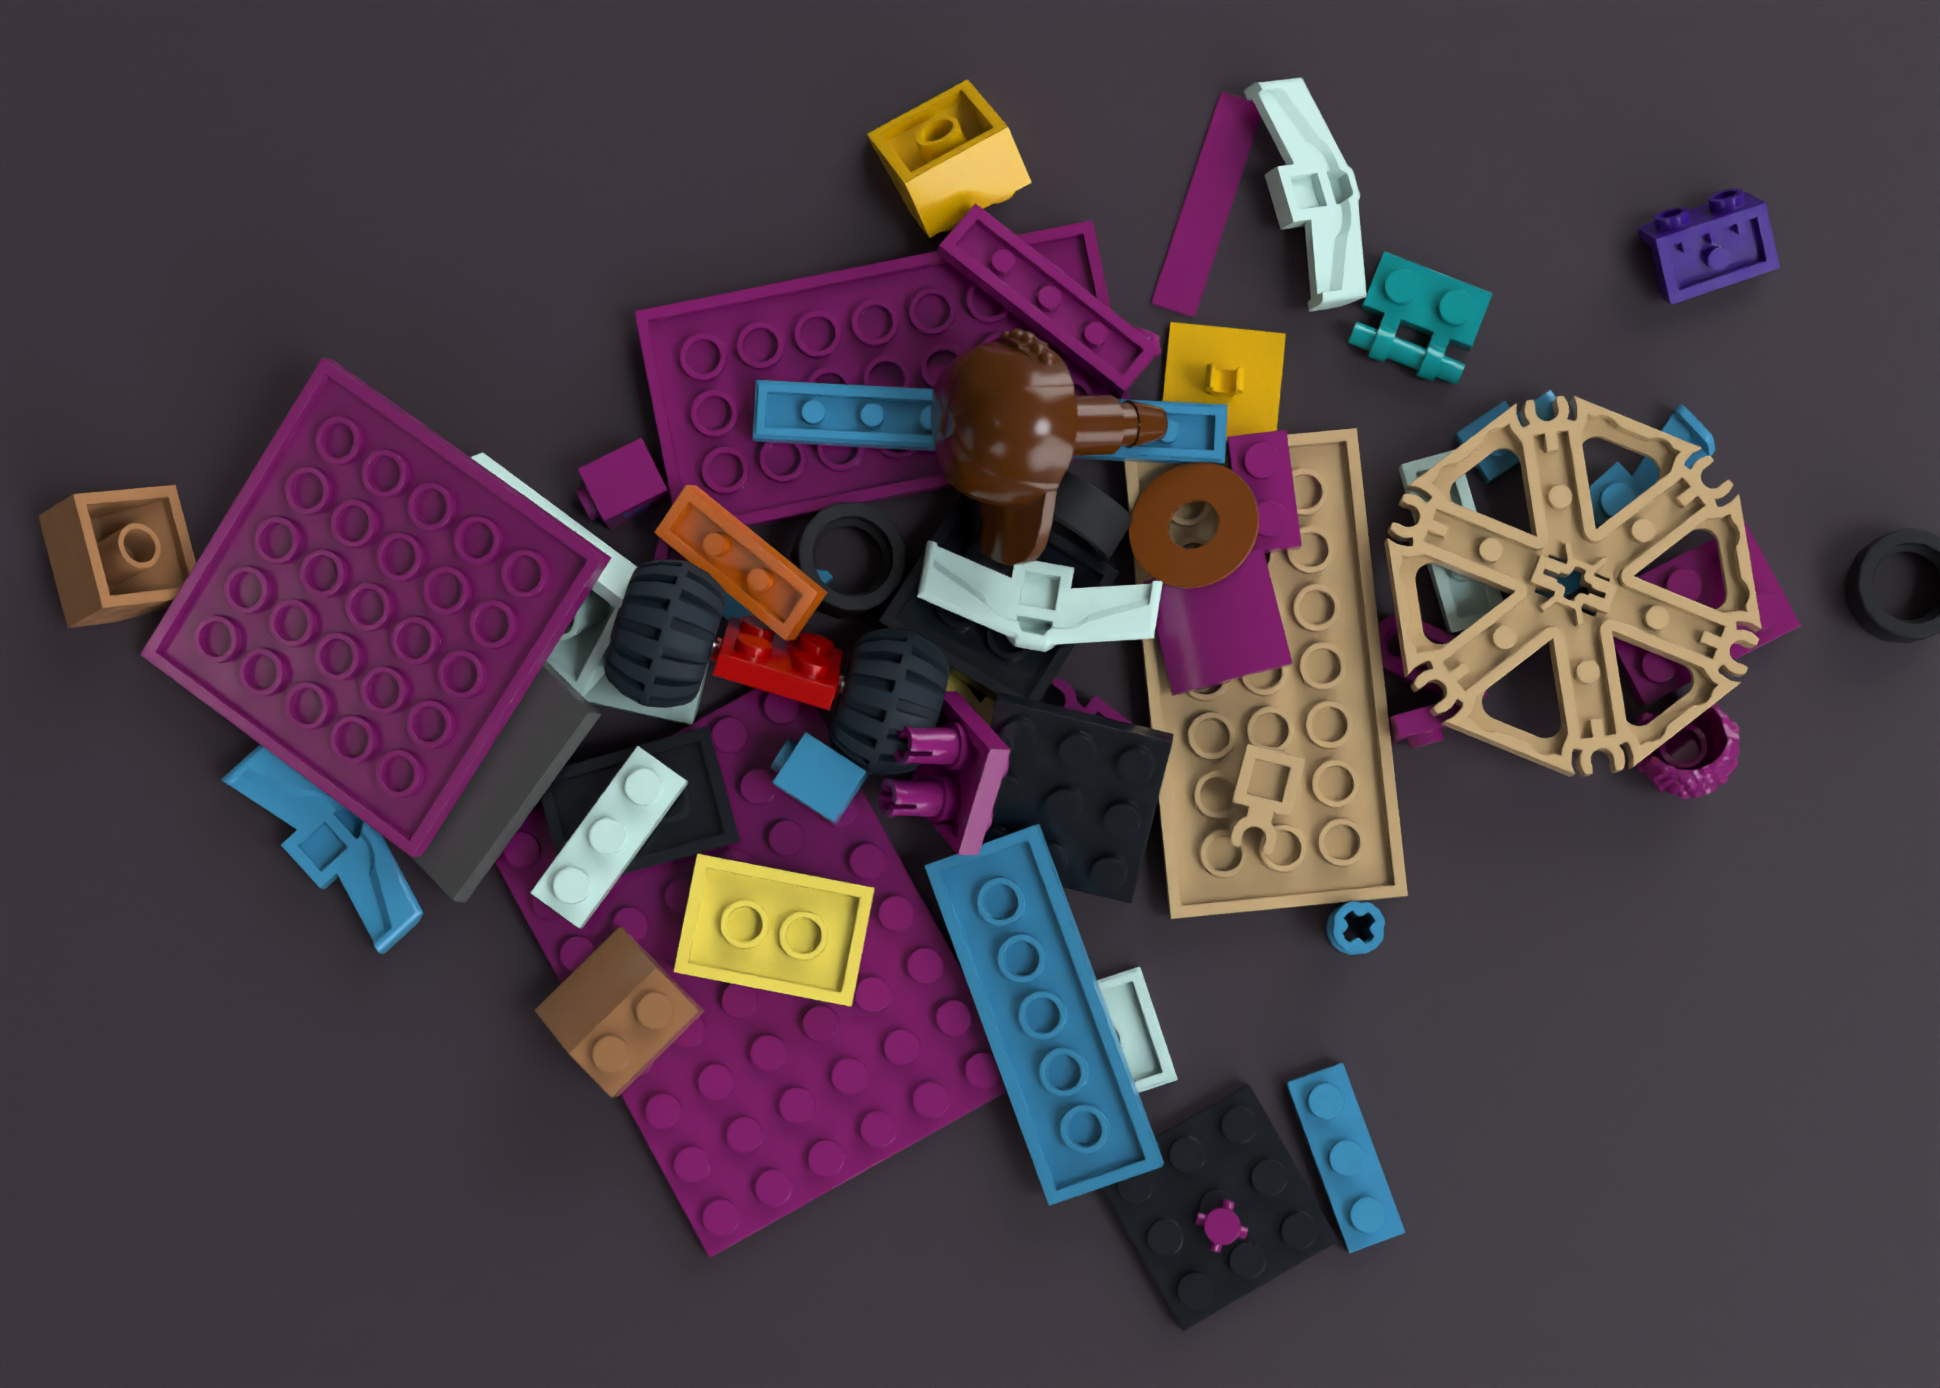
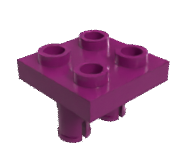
[878,691,1011,855]

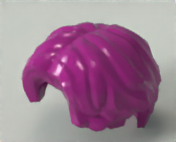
[1636,703,1740,800]

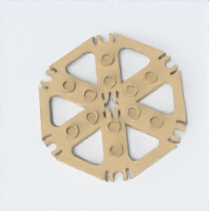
[1384,396,1762,777]

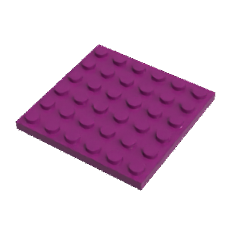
[140,357,612,858]

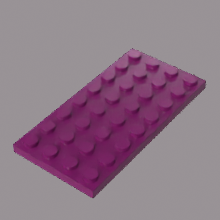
[634,220,1130,528]

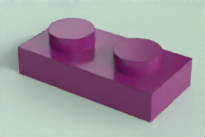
[1226,430,1302,553]

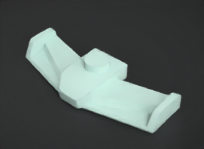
[1243,78,1366,312]
[917,540,1163,652]

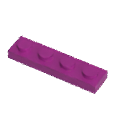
[937,203,1160,398]

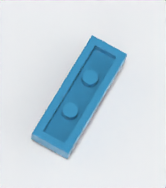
[1285,1062,1406,1253]

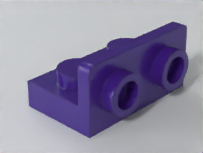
[1638,188,1780,305]

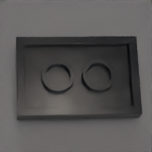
[541,726,741,877]

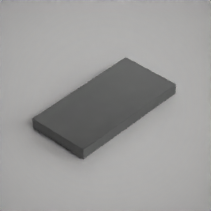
[413,661,601,903]

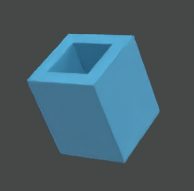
[771,732,868,826]

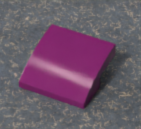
[1143,548,1293,696]

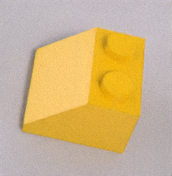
[867,79,1032,238]

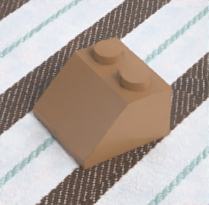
[38,485,196,628]
[534,926,705,1098]

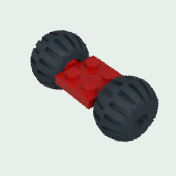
[604,559,950,776]

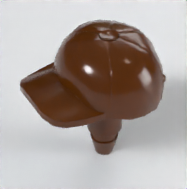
[930,329,1168,565]

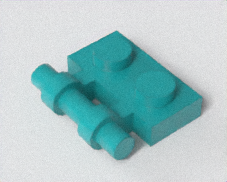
[1348,251,1493,385]

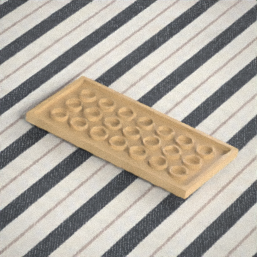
[1123,428,1408,919]

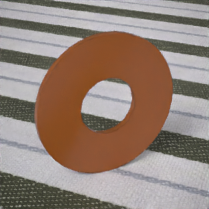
[1129,462,1260,589]

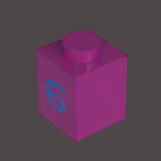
[575,438,671,530]

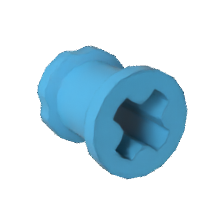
[1326,901,1385,955]

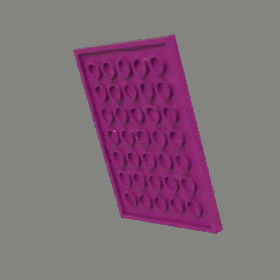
[495,688,1007,1258]

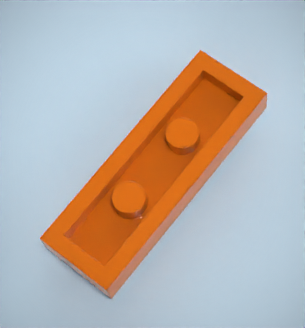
[654,485,828,641]

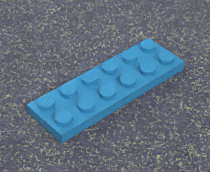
[925,824,1164,1206]

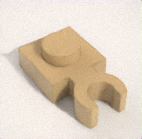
[1231,744,1305,855]

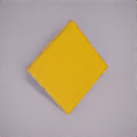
[1162,322,1286,439]

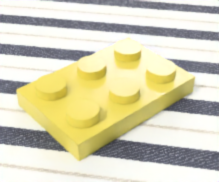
[674,854,875,1007]

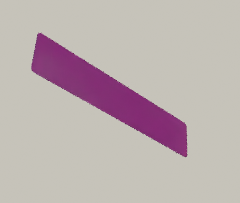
[1152,92,1261,317]

